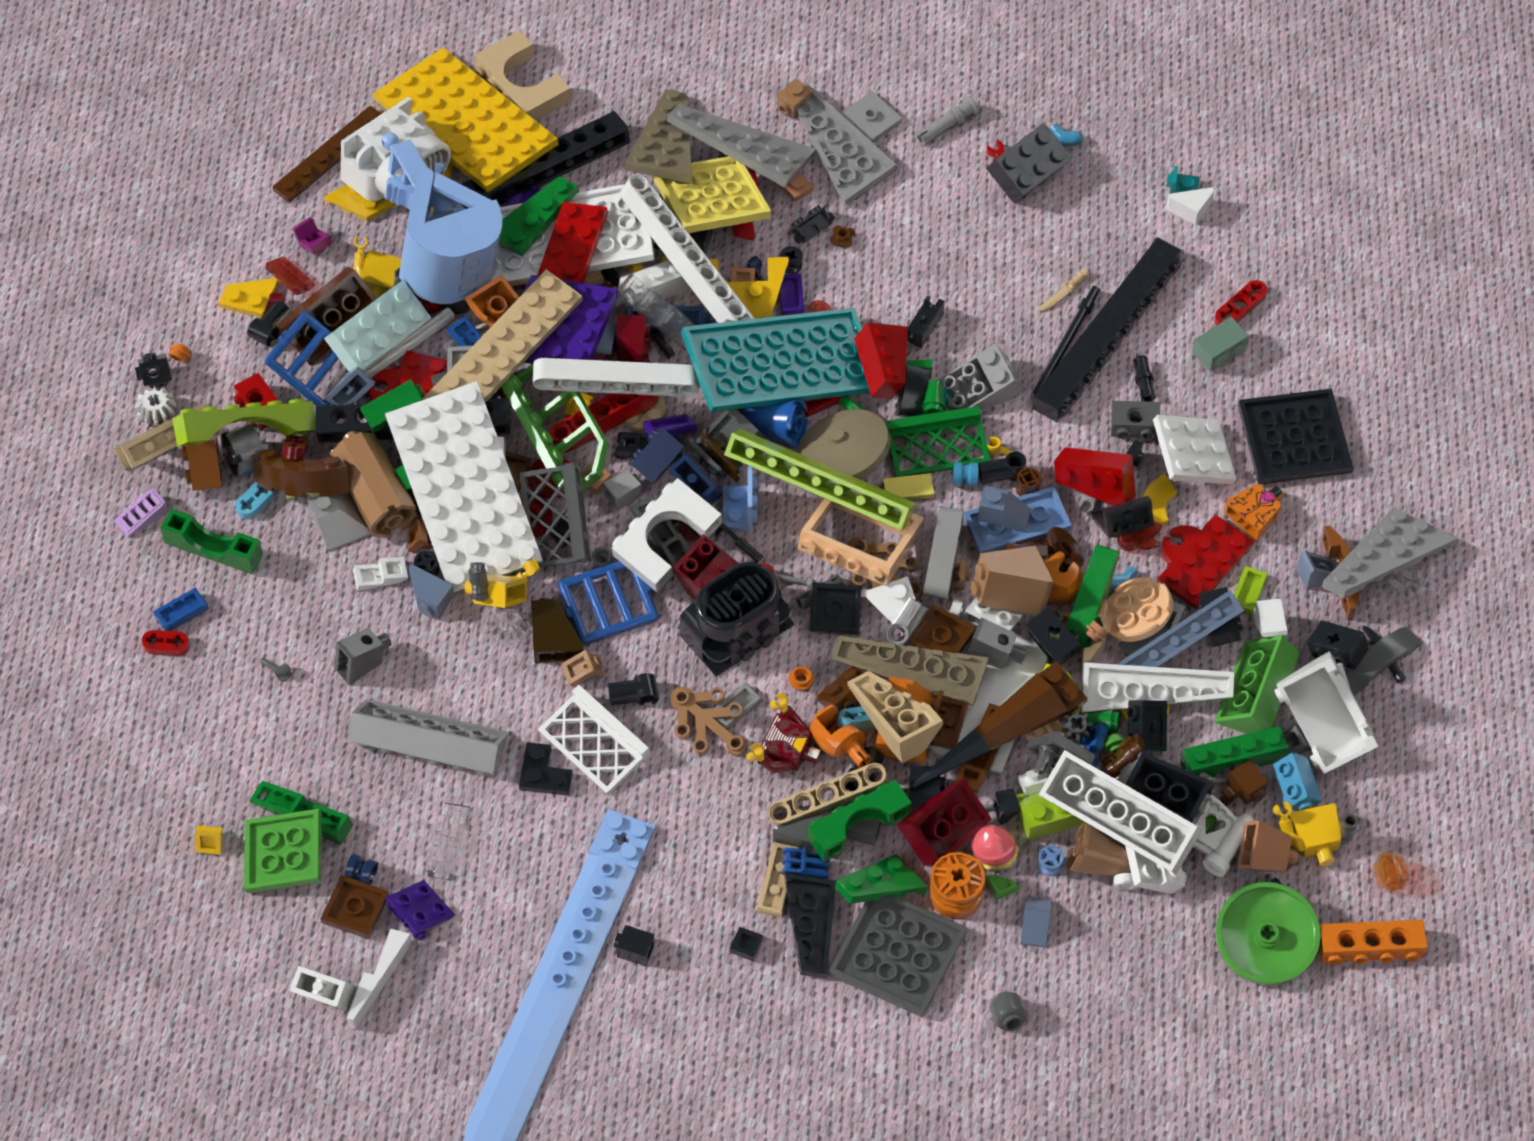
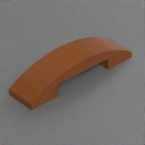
[1322,525,1360,620]

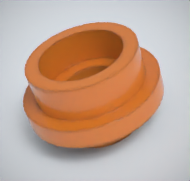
[168,343,192,364]
[789,666,814,691]

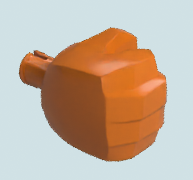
[1041,551,1083,605]
[810,704,872,768]

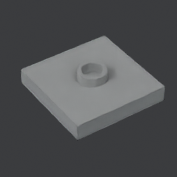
[841,91,902,143]

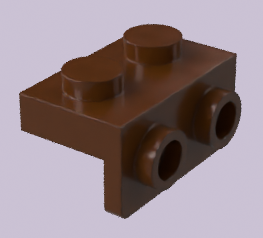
[816,667,865,712]
[929,690,968,749]

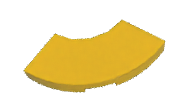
[1143,474,1177,533]

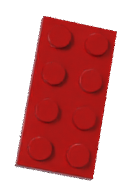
[537,202,609,283]

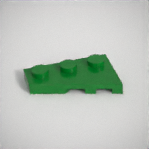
[835,854,928,904]

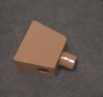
[1237,820,1299,872]

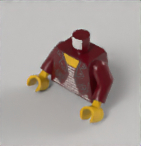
[746,693,821,774]

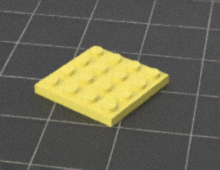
[651,156,771,233]

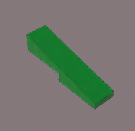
[1066,544,1120,648]
[249,780,353,845]

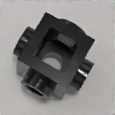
[135,352,172,388]

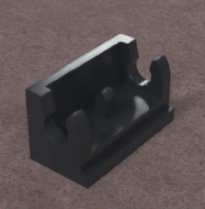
[907,295,945,349]

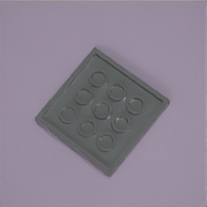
[828,895,967,1018]

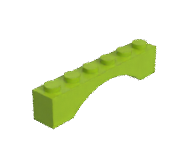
[172,398,316,447]

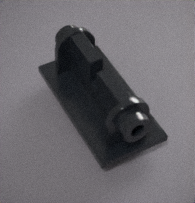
[787,204,835,244]

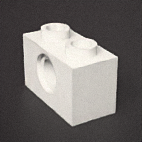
[289,966,355,1011]

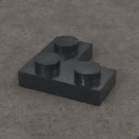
[519,742,573,796]

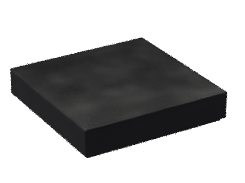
[809,582,861,635]

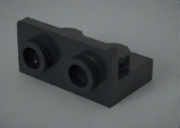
[1126,700,1167,751]

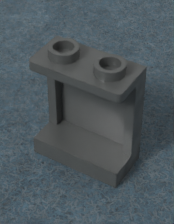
[688,409,765,478]

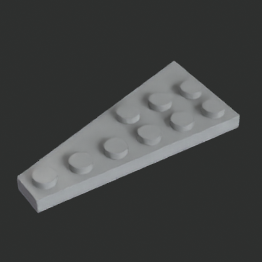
[797,82,897,206]
[667,104,816,187]

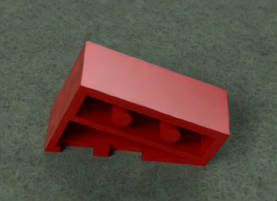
[854,322,907,399]
[1054,447,1136,506]

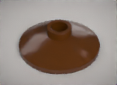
[1047,527,1084,568]

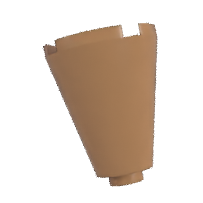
[1067,823,1131,877]

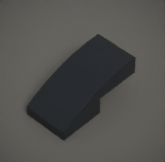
[897,365,930,418]

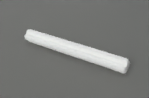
[363,308,455,378]

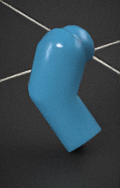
[1110,566,1138,590]

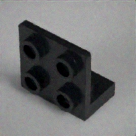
[1091,496,1154,538]

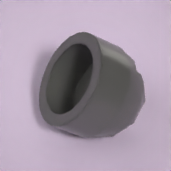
[592,547,612,568]

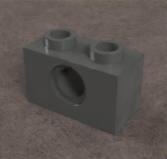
[1110,400,1160,440]

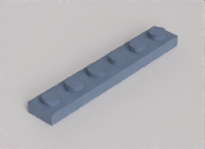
[1116,590,1244,667]

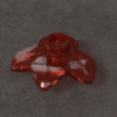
[1117,521,1162,551]

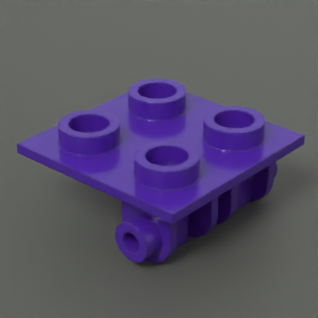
[385,880,455,940]

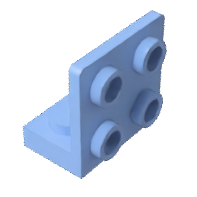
[723,466,757,531]

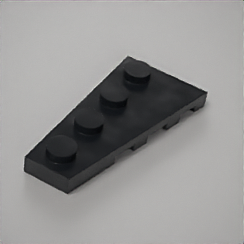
[784,873,836,979]

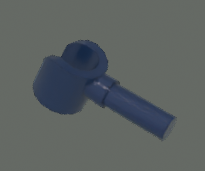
[747,256,765,281]

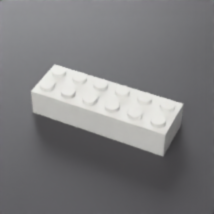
[1039,750,1202,874]

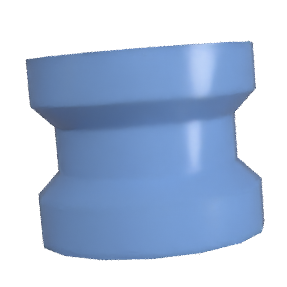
[1038,845,1064,876]

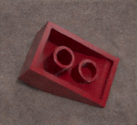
[897,778,992,866]

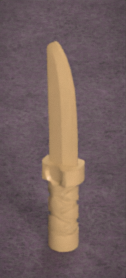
[1038,269,1089,311]

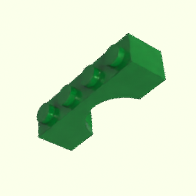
[160,509,263,574]
[1181,726,1288,777]
[808,780,912,862]

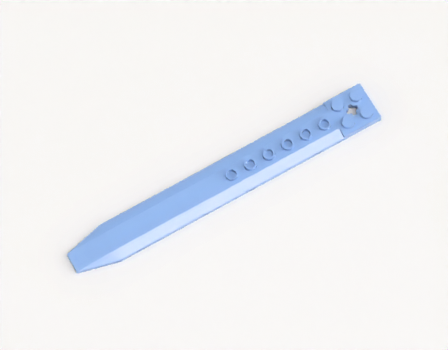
[464,809,656,1141]

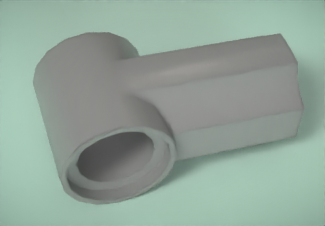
[887,597,929,645]

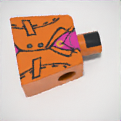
[1224,484,1284,542]

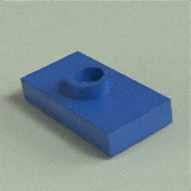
[447,316,482,346]
[153,587,209,631]

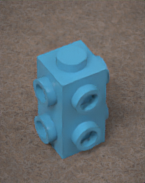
[1273,752,1322,811]

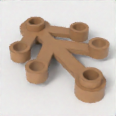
[847,537,922,601]
[670,687,748,757]

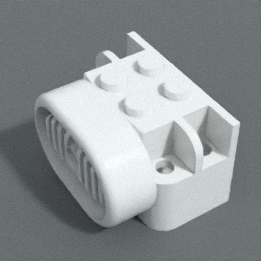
[341,97,451,203]

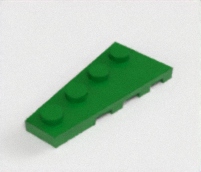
[499,176,579,257]

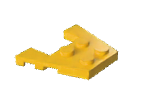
[709,257,789,319]

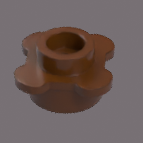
[830,225,855,248]

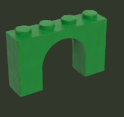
[360,380,426,495]

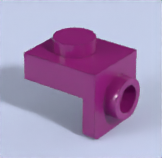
[292,217,333,255]

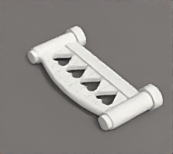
[1113,752,1255,877]

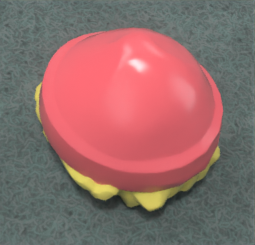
[970,825,1019,871]

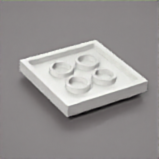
[1153,415,1236,484]

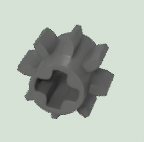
[1061,710,1093,743]

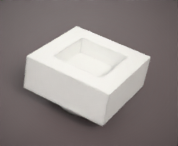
[1017,770,1048,796]

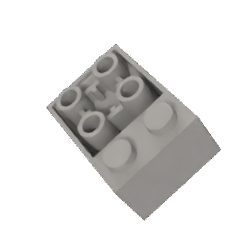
[940,343,1025,410]

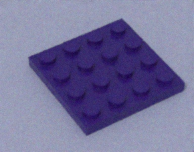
[524,275,619,364]

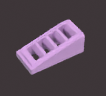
[114,488,168,538]

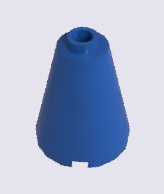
[740,400,808,448]

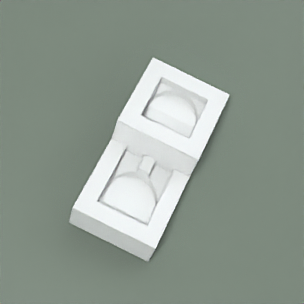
[353,557,408,591]

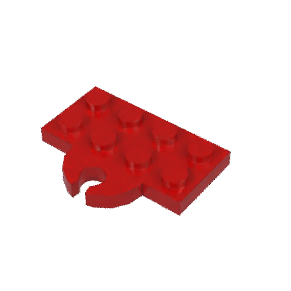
[368,350,447,401]
[1157,514,1255,609]

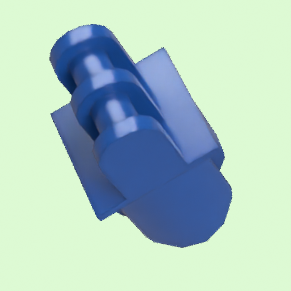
[781,847,830,879]

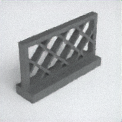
[520,462,591,568]

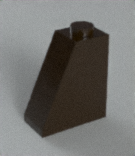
[531,598,584,663]

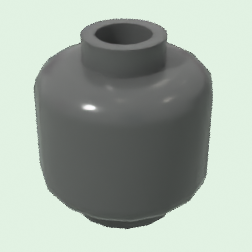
[990,992,1028,1031]

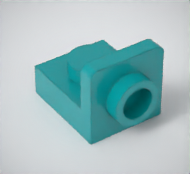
[1166,166,1200,194]

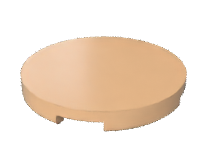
[1101,577,1174,642]

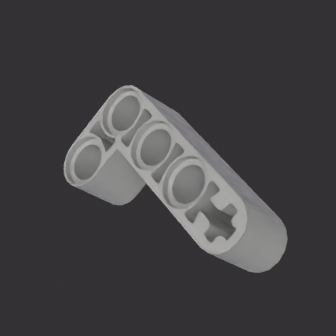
[923,506,964,599]

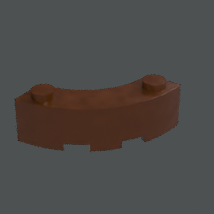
[252,449,350,497]

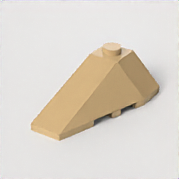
[847,671,943,763]

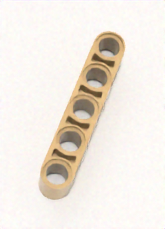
[768,763,889,827]

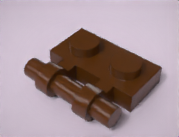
[1100,733,1145,778]

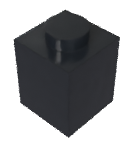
[613,925,655,967]

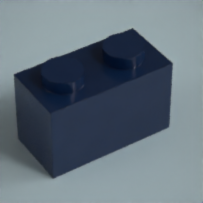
[631,428,685,484]
[668,454,723,505]

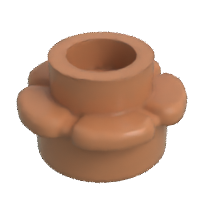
[1086,620,1109,642]

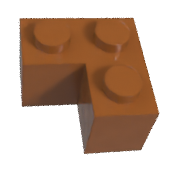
[182,432,222,491]

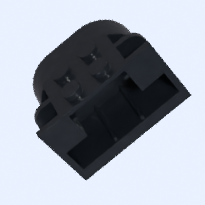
[680,562,795,677]

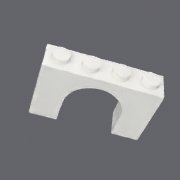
[612,478,723,592]

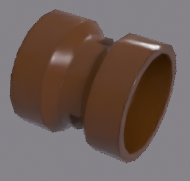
[1016,467,1041,496]

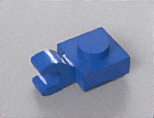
[1079,724,1108,768]

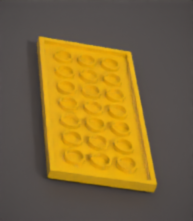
[373,47,559,192]

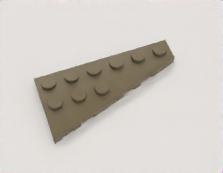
[625,89,692,184]

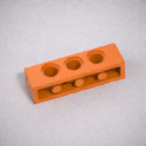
[1319,919,1428,965]

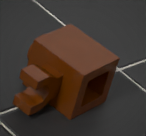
[1220,760,1269,807]

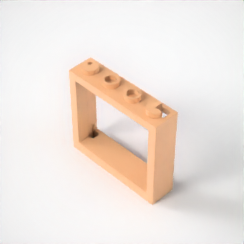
[797,498,924,586]

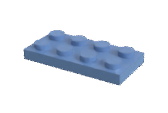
[964,487,1072,556]

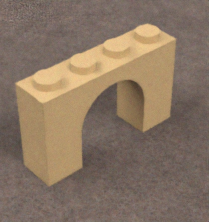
[474,30,571,121]

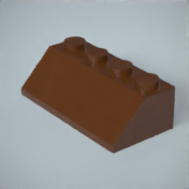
[275,266,377,365]

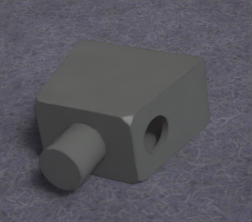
[966,617,1027,669]
[334,628,392,685]

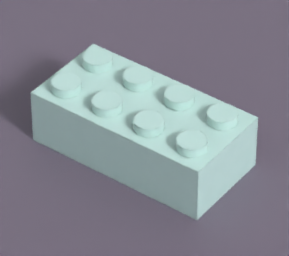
[324,280,431,371]

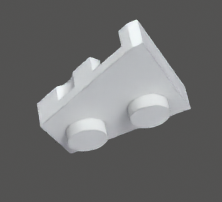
[863,576,923,631]

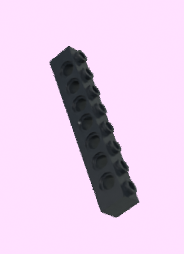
[460,111,630,209]
[315,396,511,443]

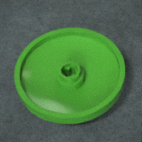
[1215,882,1321,985]

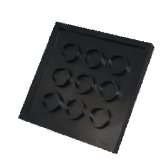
[1238,388,1354,485]

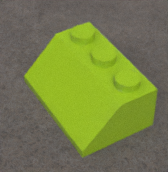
[1016,792,1088,841]

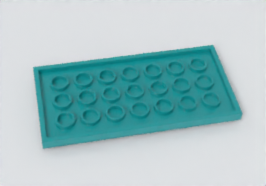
[681,308,870,412]

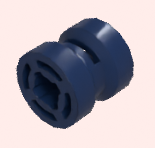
[344,853,378,885]

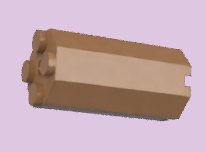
[329,431,417,538]

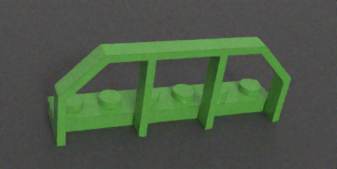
[501,363,609,492]

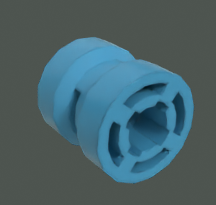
[953,462,978,487]

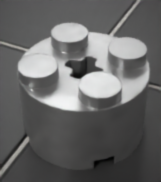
[221,423,269,478]

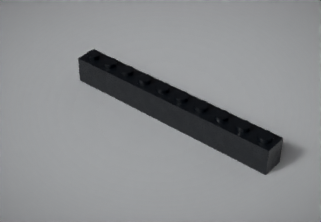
[1032,237,1182,422]

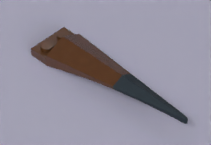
[911,661,1088,789]

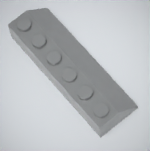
[348,699,510,775]

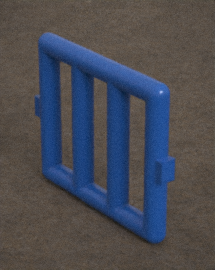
[265,311,349,406]
[558,561,659,645]

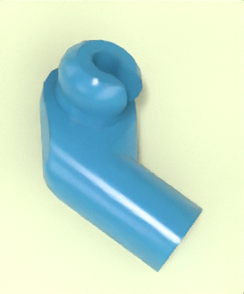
[1050,124,1083,146]

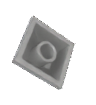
[308,493,372,552]

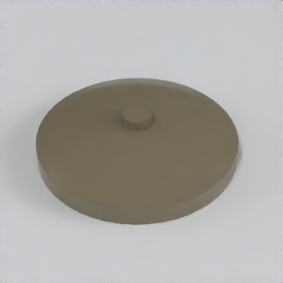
[796,409,891,480]

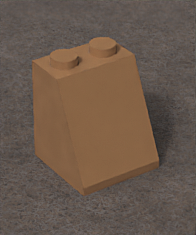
[971,546,1053,615]

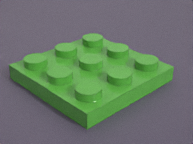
[244,809,322,893]

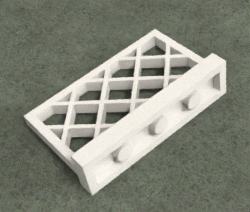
[538,685,652,795]

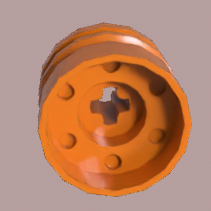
[929,852,985,919]

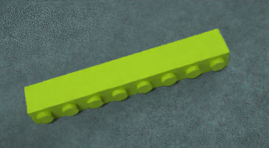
[724,429,916,530]

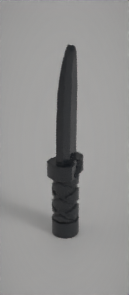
[719,523,764,563]
[1362,626,1406,683]

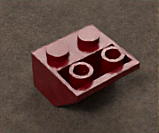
[616,314,651,363]
[672,534,740,601]

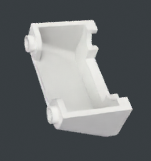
[1274,652,1378,774]

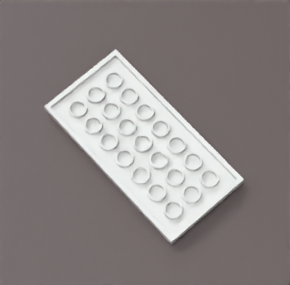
[491,184,655,286]
[385,381,543,594]

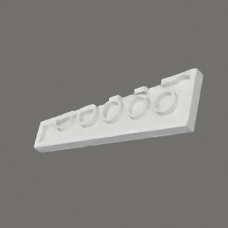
[1081,663,1234,713]

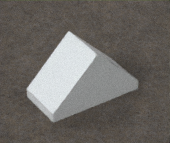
[1166,187,1214,225]
[1252,599,1287,637]

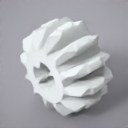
[135,386,177,426]

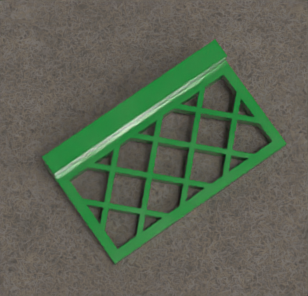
[885,406,990,477]

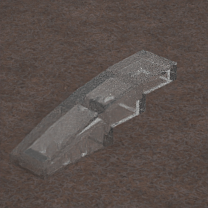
[617,274,695,352]

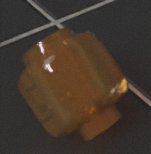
[1373,852,1410,892]

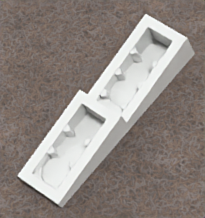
[347,929,412,1030]

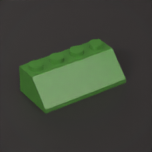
[1214,635,1300,734]

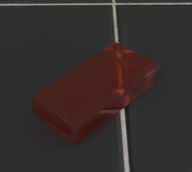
[265,256,315,295]

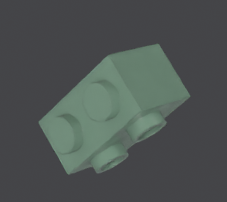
[1192,317,1249,371]

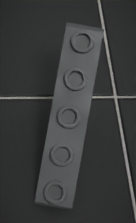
[773,801,882,860]

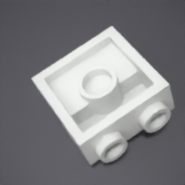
[1125,845,1187,894]

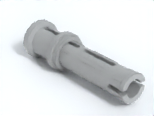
[916,96,980,146]

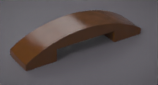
[954,703,1001,793]

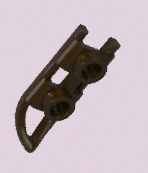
[701,426,743,482]

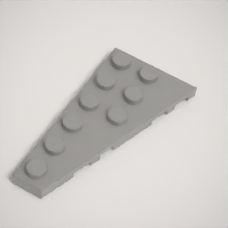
[1322,508,1458,598]

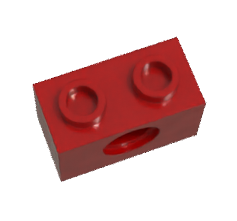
[233,372,278,431]

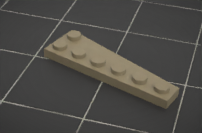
[831,636,989,706]

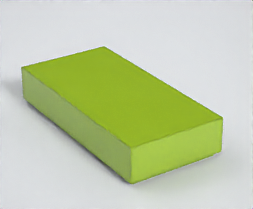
[1234,566,1268,616]

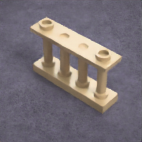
[113,403,210,470]

